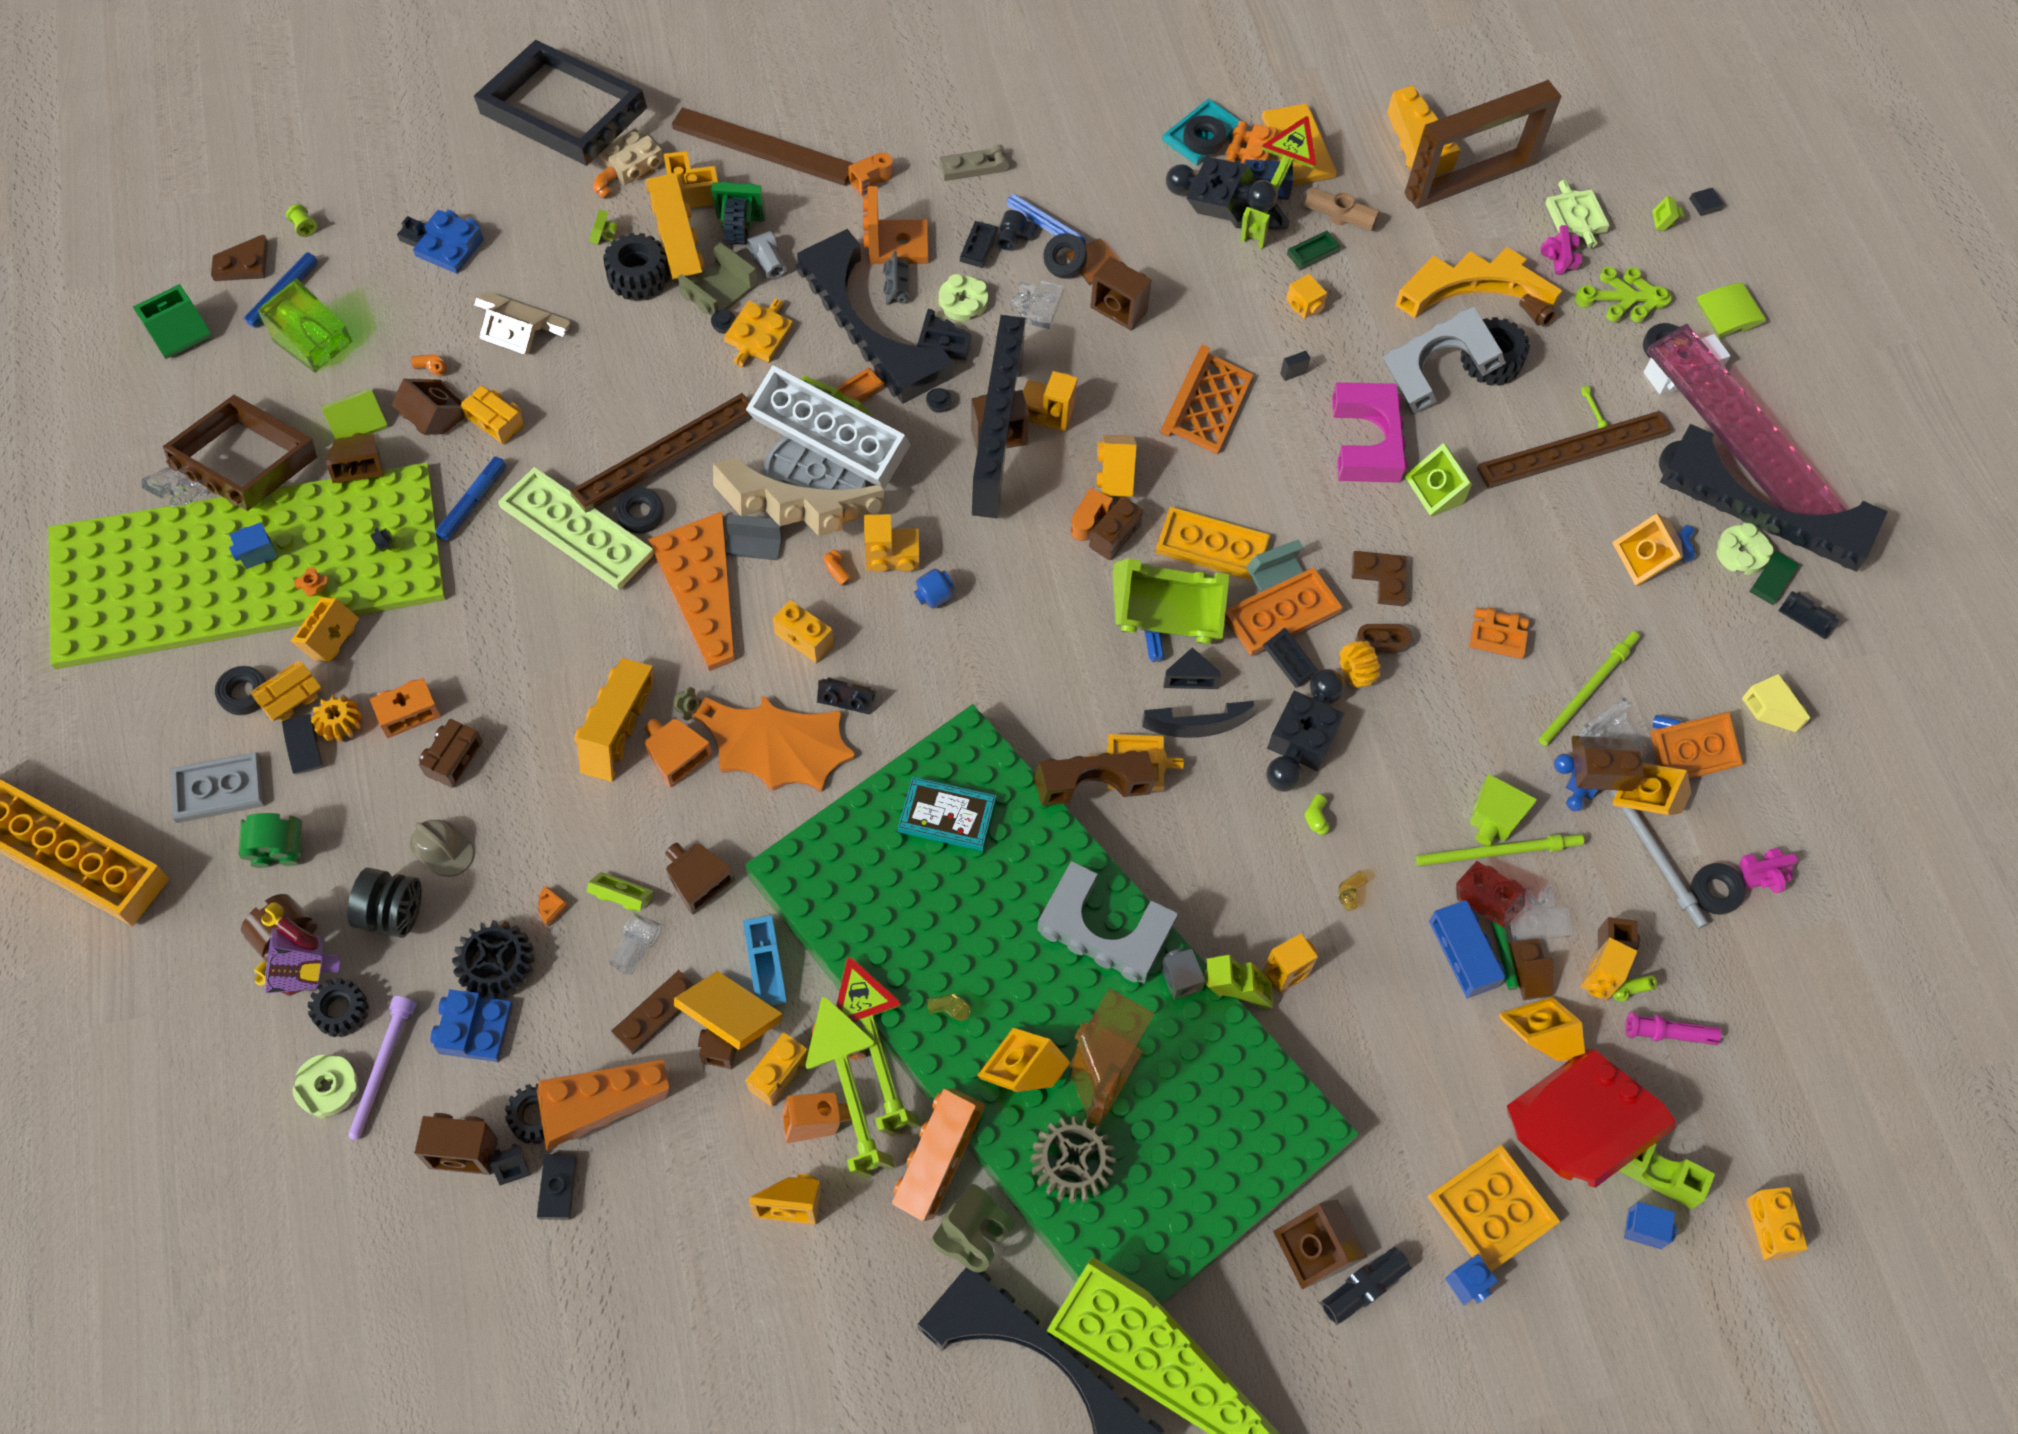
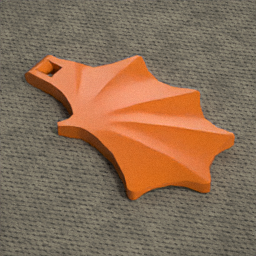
[692,696,855,792]

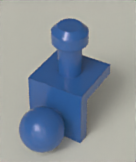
[1554,753,1598,812]

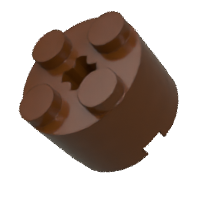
[241,894,318,962]

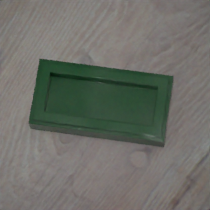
[1287,230,1341,271]
[1749,551,1799,605]

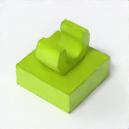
[1652,196,1685,232]
[588,209,618,245]

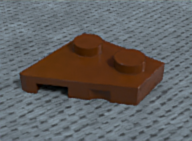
[211,235,268,281]

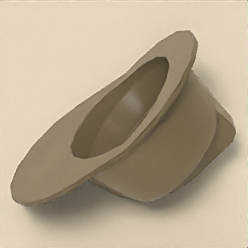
[410,819,473,877]

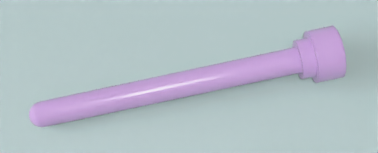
[349,996,417,1140]

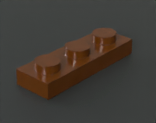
[611,970,694,1055]

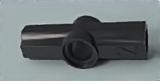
[1320,1246,1412,1325]

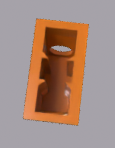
[644,718,712,788]
[782,1092,852,1143]

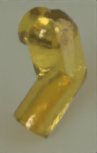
[1338,870,1368,911]
[926,994,970,1021]

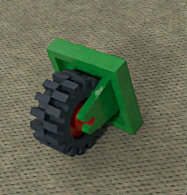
[711,182,766,244]

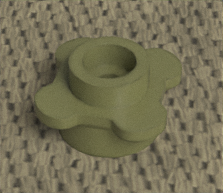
[674,687,702,720]

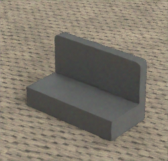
[726,514,783,560]

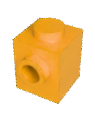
[1286,274,1327,319]

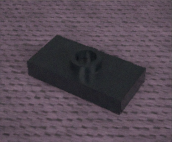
[960,221,998,268]
[1262,628,1318,688]
[537,1155,577,1220]

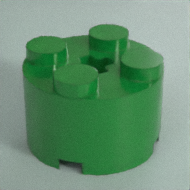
[238,813,302,868]

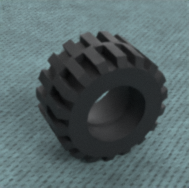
[603,233,669,301]
[1460,317,1530,386]

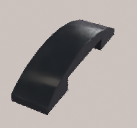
[1142,701,1254,738]

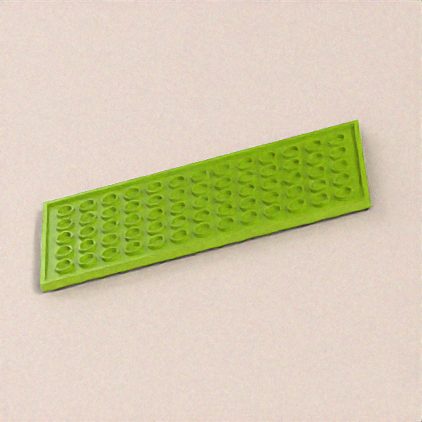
[48,462,445,669]

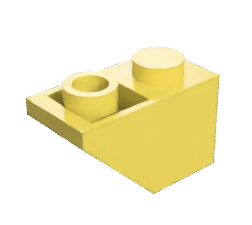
[1742,674,1810,732]

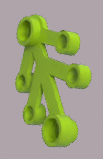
[1574,266,1671,323]

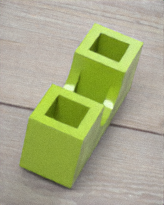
[1619,1143,1715,1209]

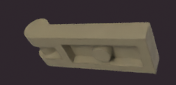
[939,144,1009,181]

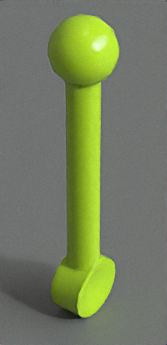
[1581,385,1608,428]

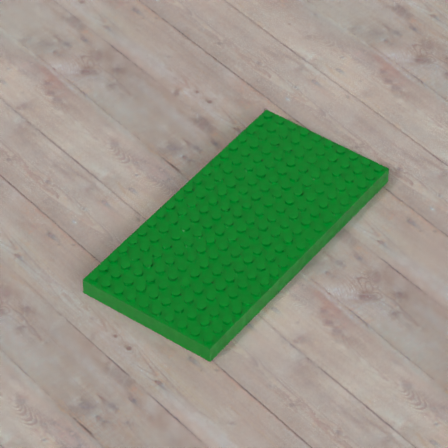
[745,704,1359,1306]

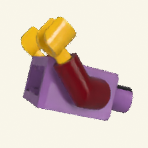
[254,903,340,996]

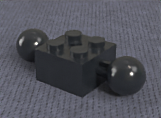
[1166,157,1278,222]
[1266,669,1345,792]

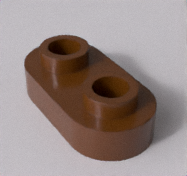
[1355,624,1411,653]

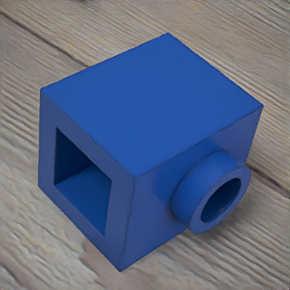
[229,522,278,569]
[1624,1202,1677,1249]
[1445,1254,1498,1305]

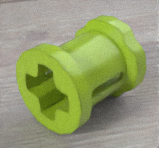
[286,204,317,237]

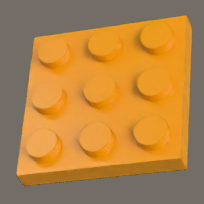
[1427,1145,1560,1272]

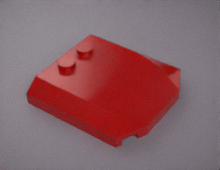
[1506,1049,1676,1188]

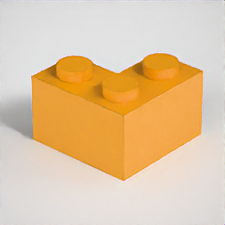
[664,151,718,208]
[1023,371,1078,432]
[1096,434,1136,497]
[864,514,919,572]

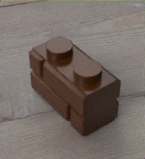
[1089,497,1143,560]
[419,718,483,788]

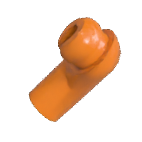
[593,166,617,198]
[411,354,447,376]
[823,549,851,586]

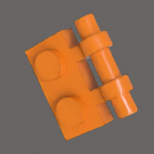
[1226,121,1277,164]
[1469,607,1529,659]

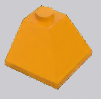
[1612,513,1683,586]
[1612,763,1691,815]
[1499,997,1585,1062]
[977,1028,1070,1092]
[749,1174,821,1225]

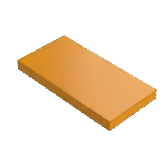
[1262,103,1337,186]
[1155,506,1271,581]

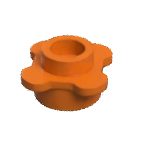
[294,567,328,597]

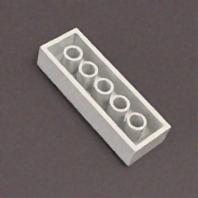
[746,365,911,489]

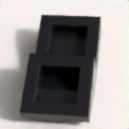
[282,714,324,775]

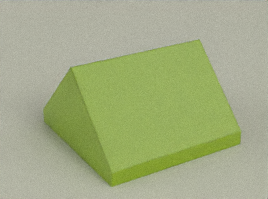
[321,387,388,439]
[1404,443,1472,516]

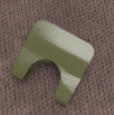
[930,1184,1013,1272]

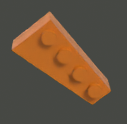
[537,1059,669,1151]

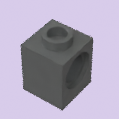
[1161,949,1205,1000]

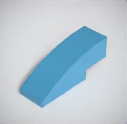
[743,915,787,1006]

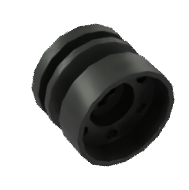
[347,867,422,938]

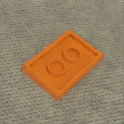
[1650,711,1743,779]

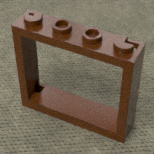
[163,395,317,511]

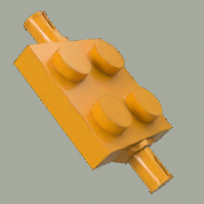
[724,298,793,367]
[1088,734,1184,791]

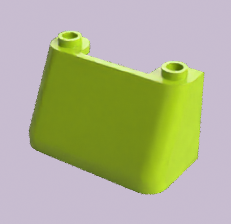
[1112,558,1230,644]

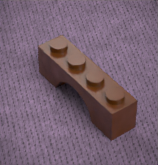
[1034,750,1157,806]

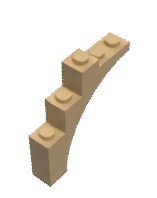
[713,457,884,536]

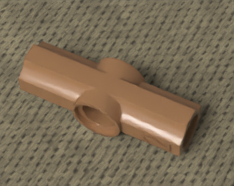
[1304,187,1379,231]

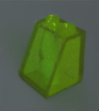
[258,279,352,373]

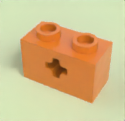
[370,677,441,738]

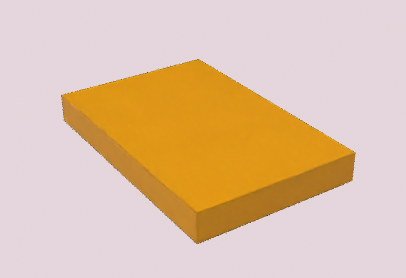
[674,971,782,1050]

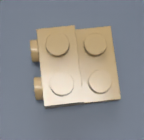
[598,128,664,185]

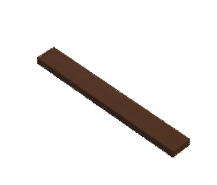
[672,107,854,186]
[570,393,752,513]
[1477,411,1672,489]

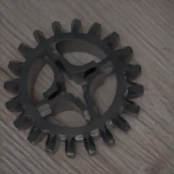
[452,920,535,999]

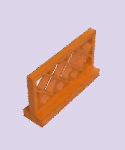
[1159,344,1253,454]

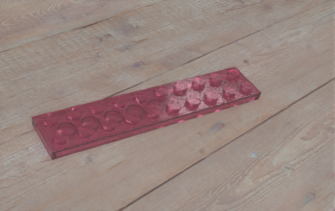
[1646,323,1846,515]

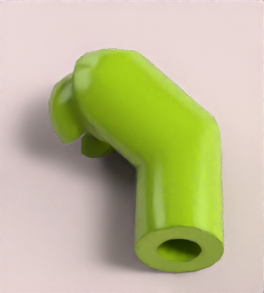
[1305,794,1330,835]
[1612,975,1657,1002]

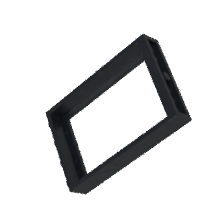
[474,39,647,166]

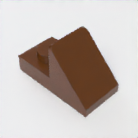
[1509,938,1553,1001]

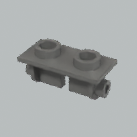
[883,251,909,305]

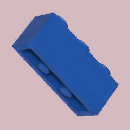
[1429,900,1505,999]

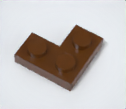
[1351,551,1407,607]

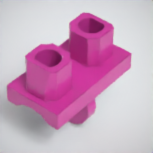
[1540,225,1582,275]
[1739,848,1798,894]

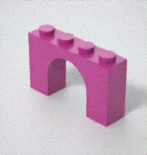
[1332,382,1408,483]

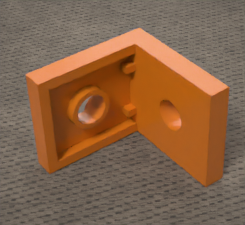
[863,186,928,264]

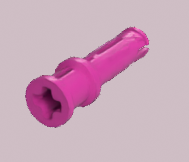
[1625,1011,1721,1046]

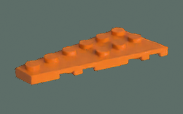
[648,511,735,671]

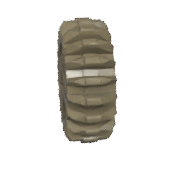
[1031,1116,1116,1204]

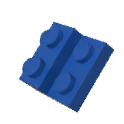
[413,209,484,274]
[430,989,513,1062]

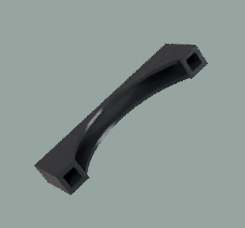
[796,228,954,404]
[972,315,1026,519]
[1659,423,1888,572]
[918,1267,1165,1434]

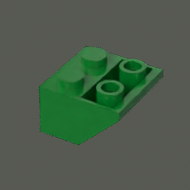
[133,284,212,360]

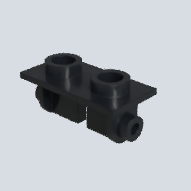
[1778,591,1840,639]
[817,677,876,715]

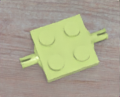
[1545,180,1610,248]

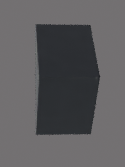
[1163,647,1221,689]

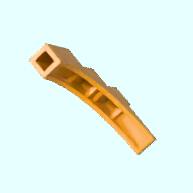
[1395,246,1562,318]

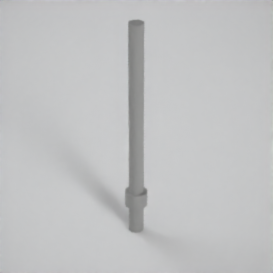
[1610,790,1709,929]

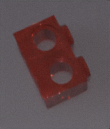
[1456,861,1525,928]

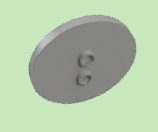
[763,437,868,490]

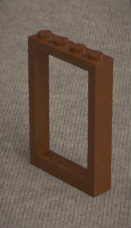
[1404,80,1562,209]

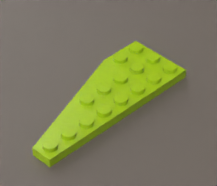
[1047,1256,1280,1434]

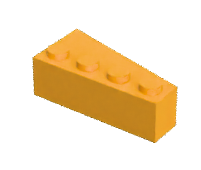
[1387,85,1461,176]
[645,172,705,281]
[574,657,654,782]

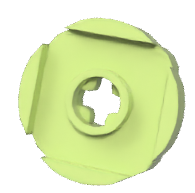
[939,274,988,321]
[1716,523,1773,575]
[293,1054,359,1118]

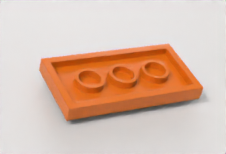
[1225,567,1343,656]

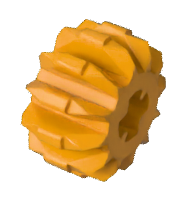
[1339,641,1381,688]
[311,694,362,743]

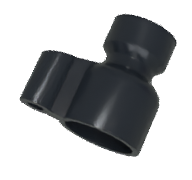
[997,210,1037,251]

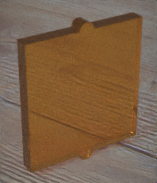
[1067,238,1119,286]

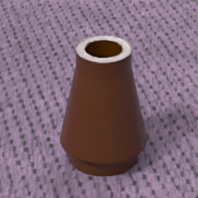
[1519,294,1556,327]

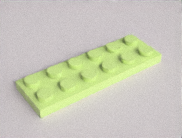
[498,467,654,591]

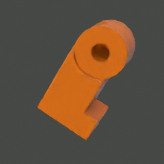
[849,152,893,196]
[1070,488,1113,541]

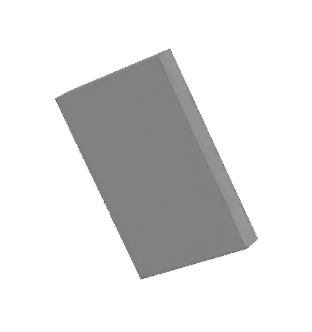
[170,752,264,823]

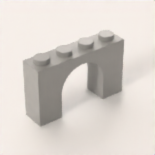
[1383,306,1506,414]
[1037,861,1178,983]

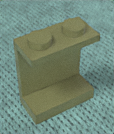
[678,243,758,316]

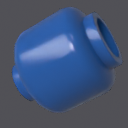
[913,569,955,609]

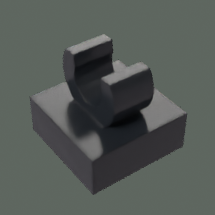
[397,216,426,247]
[489,1144,530,1186]

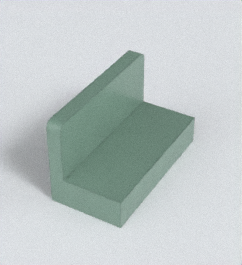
[1246,539,1304,592]

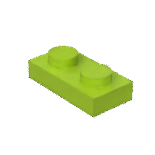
[586,872,654,911]

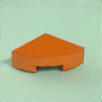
[538,886,568,927]

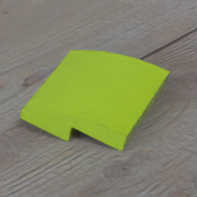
[1696,282,1766,339]

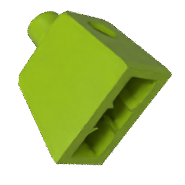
[1470,774,1537,846]

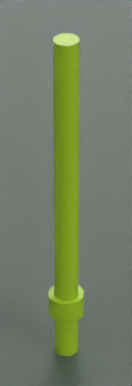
[1538,631,1640,746]
[1415,834,1584,866]

